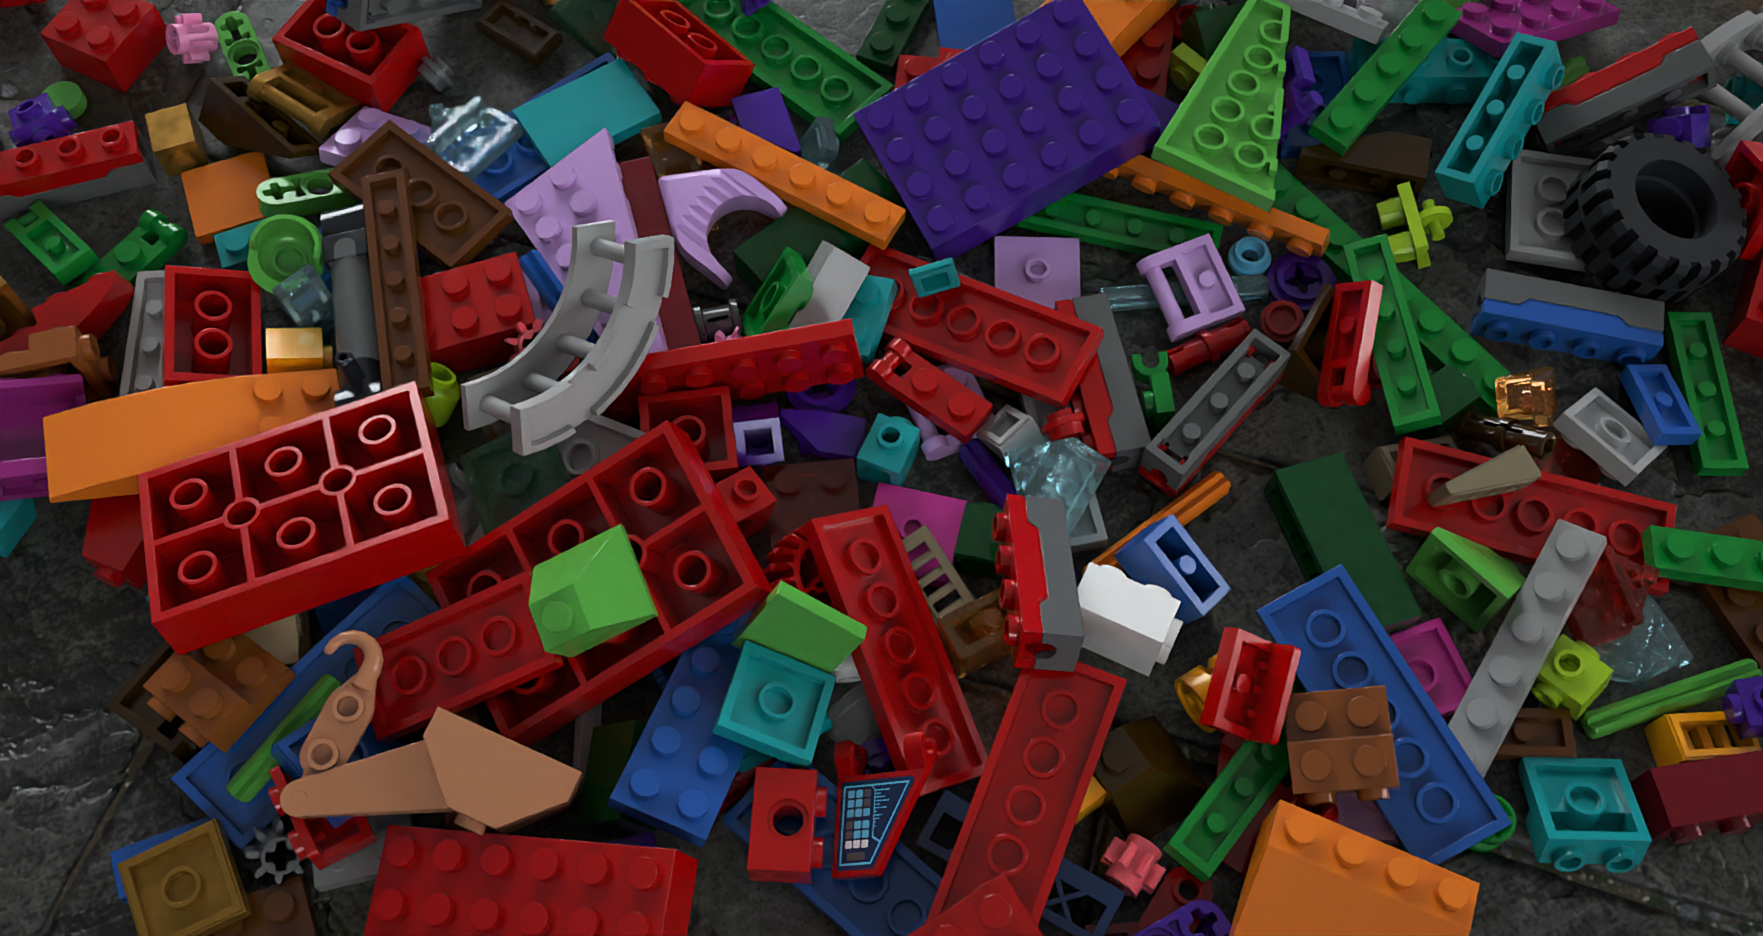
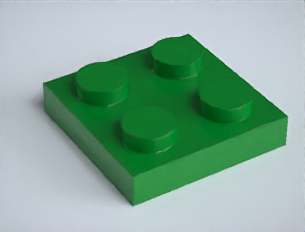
[741,246,814,336]

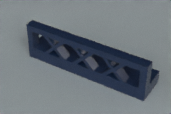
[916,789,1126,936]

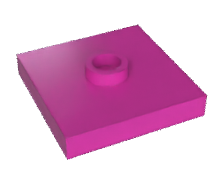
[872,482,968,588]

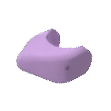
[658,169,787,290]

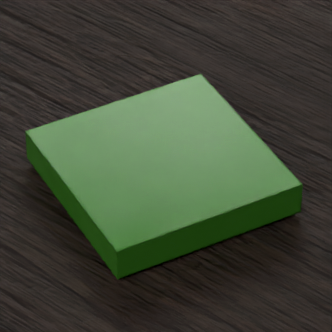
[731,581,867,674]

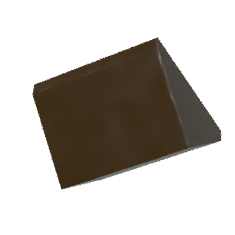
[1278,284,1345,409]

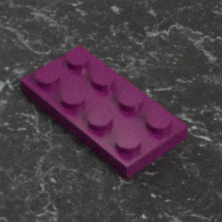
[1450,0,1621,58]

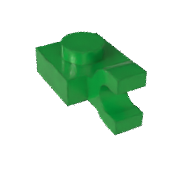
[1131,351,1175,434]

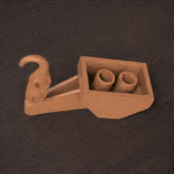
[280,630,584,836]

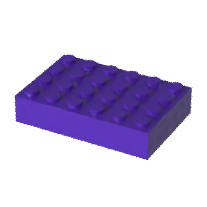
[853,0,1161,262]

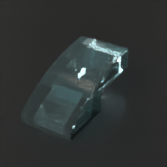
[272,263,335,342]

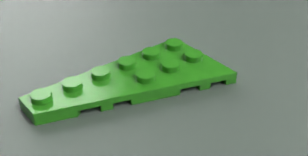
[1151,0,1291,213]

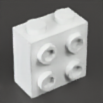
[1077,562,1183,677]

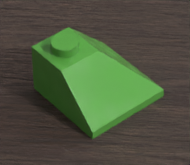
[528,524,658,658]
[1404,527,1526,634]

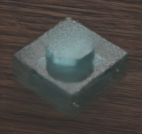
[800,116,839,169]

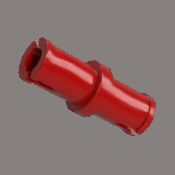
[1165,316,1251,377]

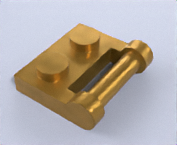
[247,61,361,139]

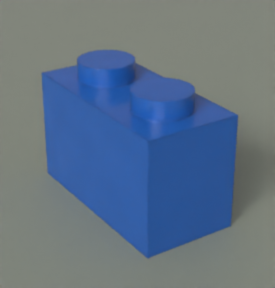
[1113,514,1231,625]

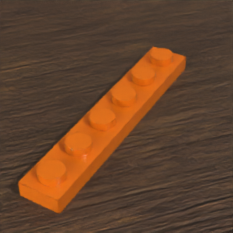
[663,101,906,250]
[1102,155,1330,258]

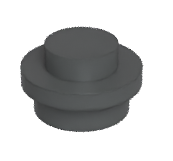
[416,55,455,93]

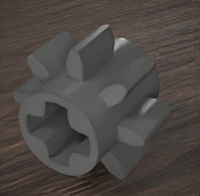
[243,816,304,884]

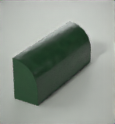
[733,158,907,294]
[1263,452,1423,634]

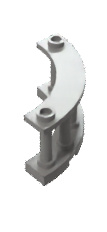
[1634,6,1763,170]
[460,220,674,456]

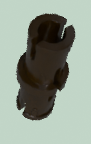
[1458,411,1557,461]

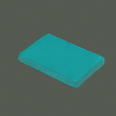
[512,58,662,169]

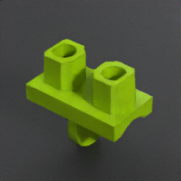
[1376,182,1453,269]

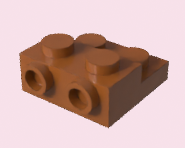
[0,325,118,404]
[143,633,297,753]
[1285,685,1400,805]

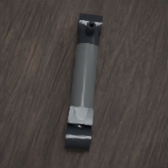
[320,203,383,408]

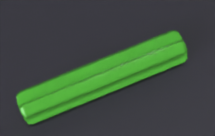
[226,673,343,803]

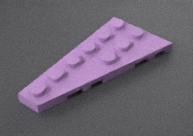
[504,127,668,354]

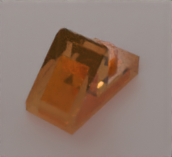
[1495,366,1558,427]

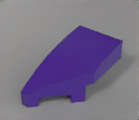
[778,409,866,466]

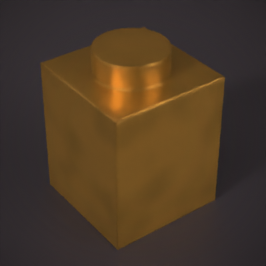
[145,103,209,177]

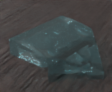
[427,96,524,181]
[1003,437,1112,536]
[1586,583,1694,689]

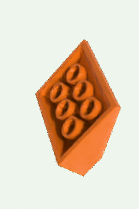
[1229,799,1480,936]

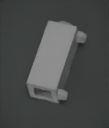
[788,240,871,329]

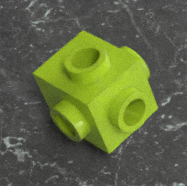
[1531,634,1614,721]

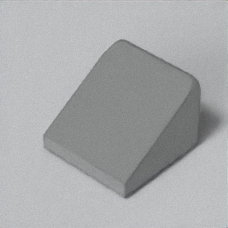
[976,404,1045,469]

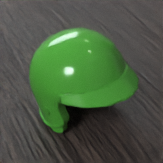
[247,214,325,296]

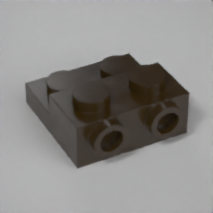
[106,640,210,765]

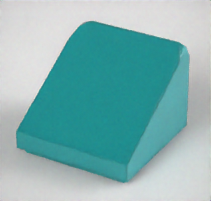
[909,257,960,297]

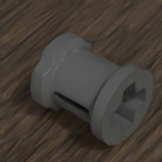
[692,298,744,344]

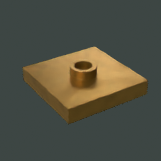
[117,818,253,936]

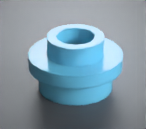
[1227,236,1271,278]

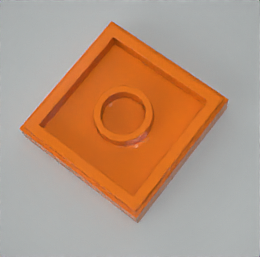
[180,151,278,246]

